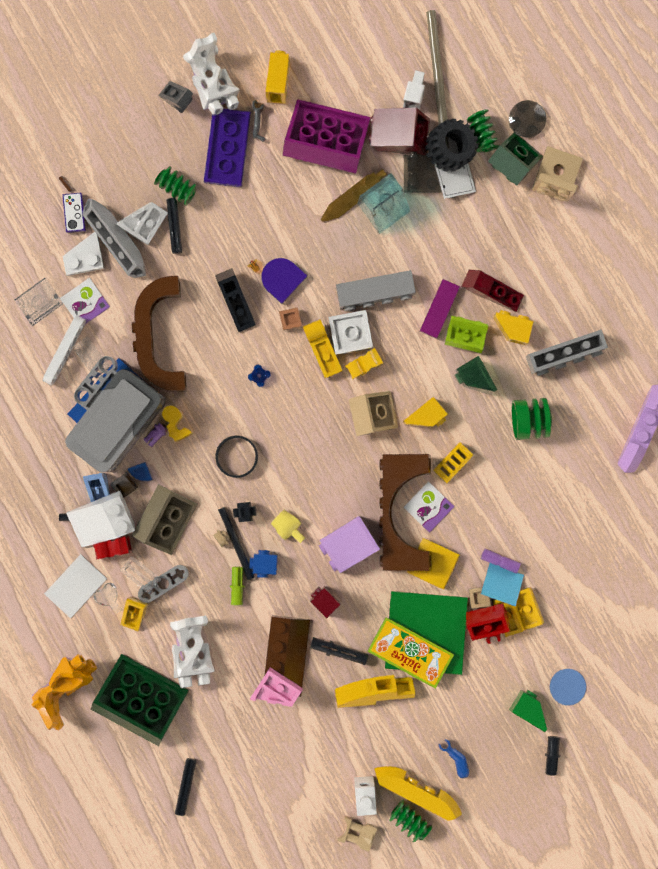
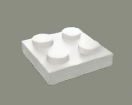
[328,310,373,355]

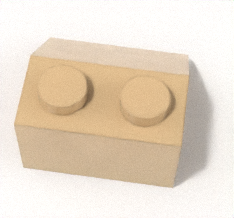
[349,391,398,436]

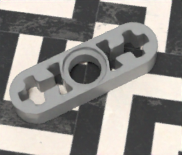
[138,565,189,603]

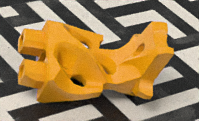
[31,654,97,731]

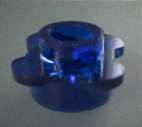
[248,364,271,387]

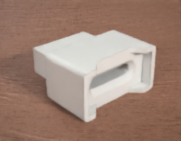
[403,70,425,110]

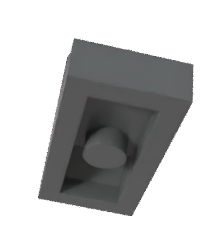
[158,81,193,113]

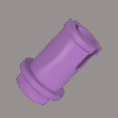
[143,423,168,447]

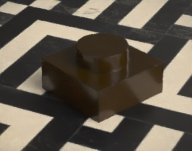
[110,472,138,498]

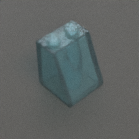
[357,173,410,234]

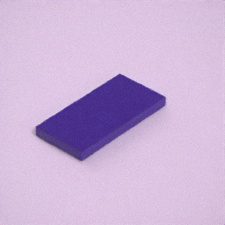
[204,108,251,188]

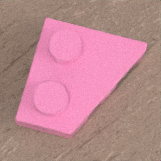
[250,668,303,707]

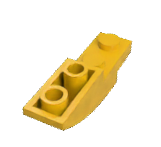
[335,675,415,708]

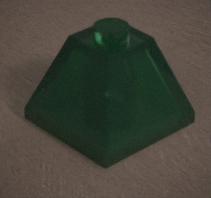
[454,356,498,395]

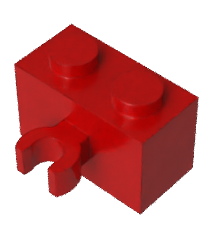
[466,603,510,644]

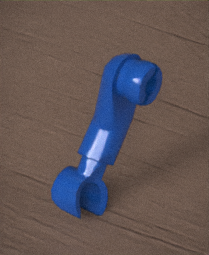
[439,739,469,778]

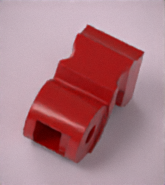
[93,535,133,560]

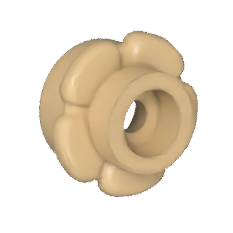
[213,530,230,547]

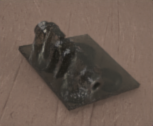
[404,152,442,193]

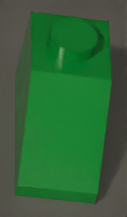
[509,690,547,732]

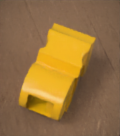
[345,348,383,380]
[162,405,193,442]

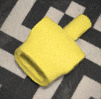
[271,509,305,543]

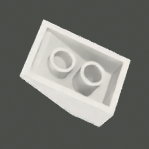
[66,491,135,547]

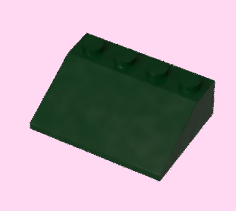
[91,654,189,747]

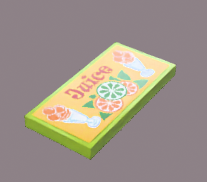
[367,617,454,689]

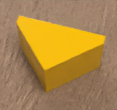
[120,597,149,631]

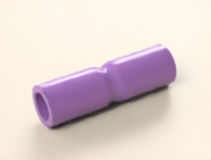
[481,549,521,574]

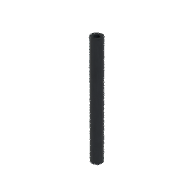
[218,507,255,580]

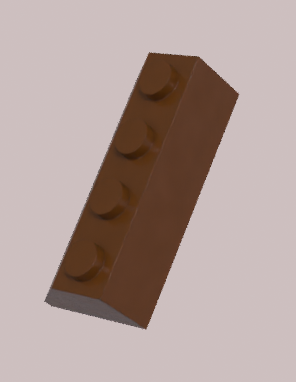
[264,615,310,697]

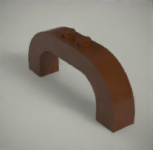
[131,275,187,392]

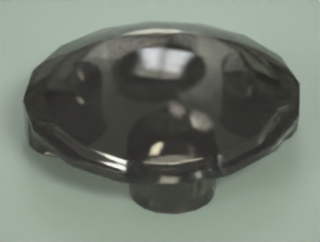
[509,100,546,138]

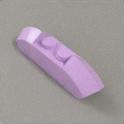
[618,385,658,473]

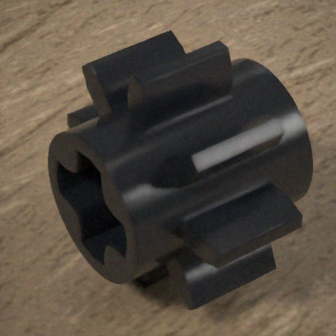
[233,502,257,522]

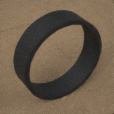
[215,435,258,478]

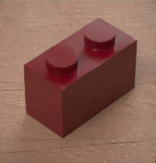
[310,586,341,619]

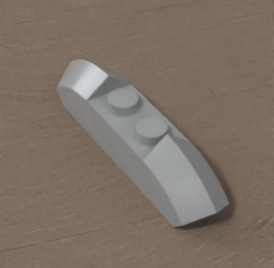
[83,199,146,278]

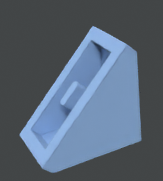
[83,473,110,502]

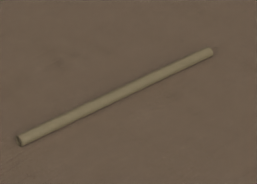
[426,10,456,198]

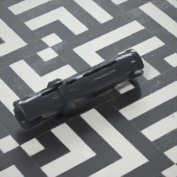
[310,637,369,665]

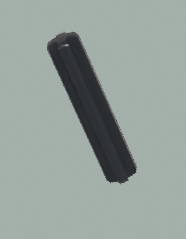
[166,198,182,254]
[175,758,196,816]

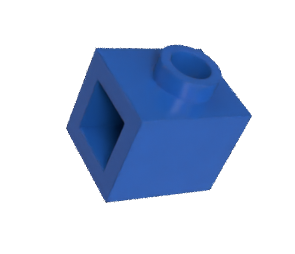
[250,550,278,578]

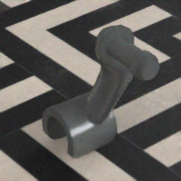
[252,100,265,142]

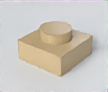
[468,587,491,609]

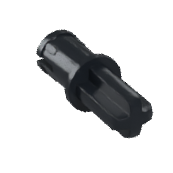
[545,736,560,776]

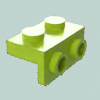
[444,316,489,354]

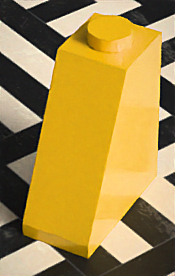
[265,50,290,104]

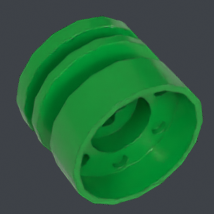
[511,398,552,440]

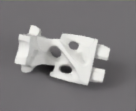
[183,33,239,115]
[170,615,214,688]

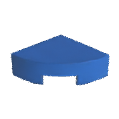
[128,462,153,481]

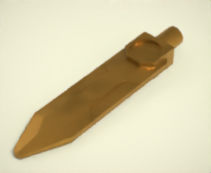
[321,169,387,222]

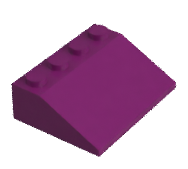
[282,99,370,174]

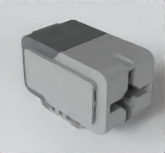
[65,356,166,472]

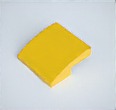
[407,538,460,590]
[492,587,544,637]

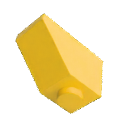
[403,397,448,428]

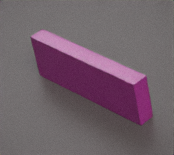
[419,279,460,339]

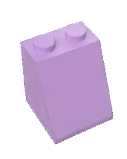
[318,516,380,573]

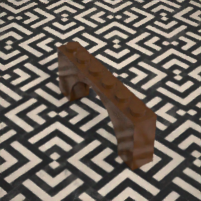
[379,454,432,571]

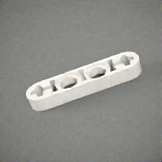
[42,315,86,386]

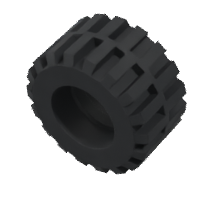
[425,118,478,172]

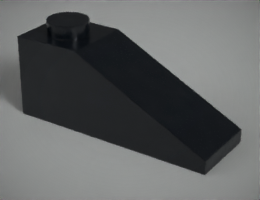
[215,268,256,332]

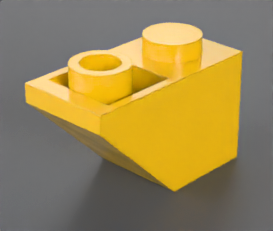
[493,310,534,346]

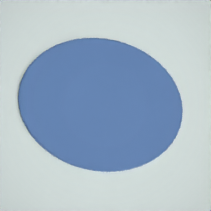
[550,669,586,705]

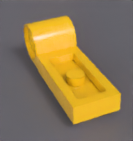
[303,319,343,379]

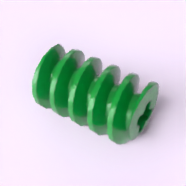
[467,109,500,153]
[154,166,197,206]
[389,800,432,842]

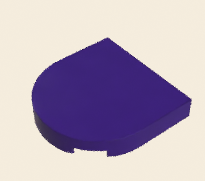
[261,258,307,304]

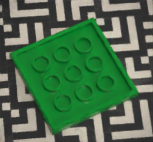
[385,591,468,675]

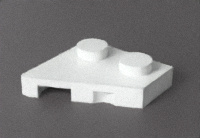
[116,202,168,245]
[62,232,105,276]

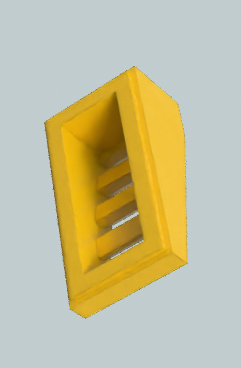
[433,442,474,483]

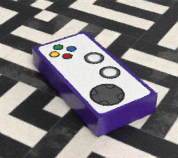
[62,193,86,233]

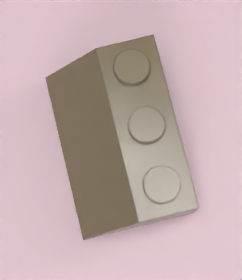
[132,484,198,555]

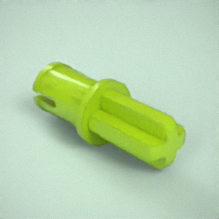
[230,566,245,605]

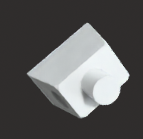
[354,776,377,816]

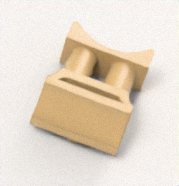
[337,816,377,852]

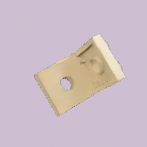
[532,146,583,202]

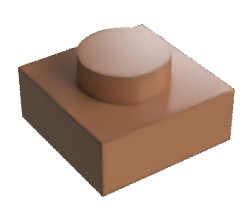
[279,307,302,331]

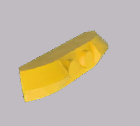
[374,766,462,821]

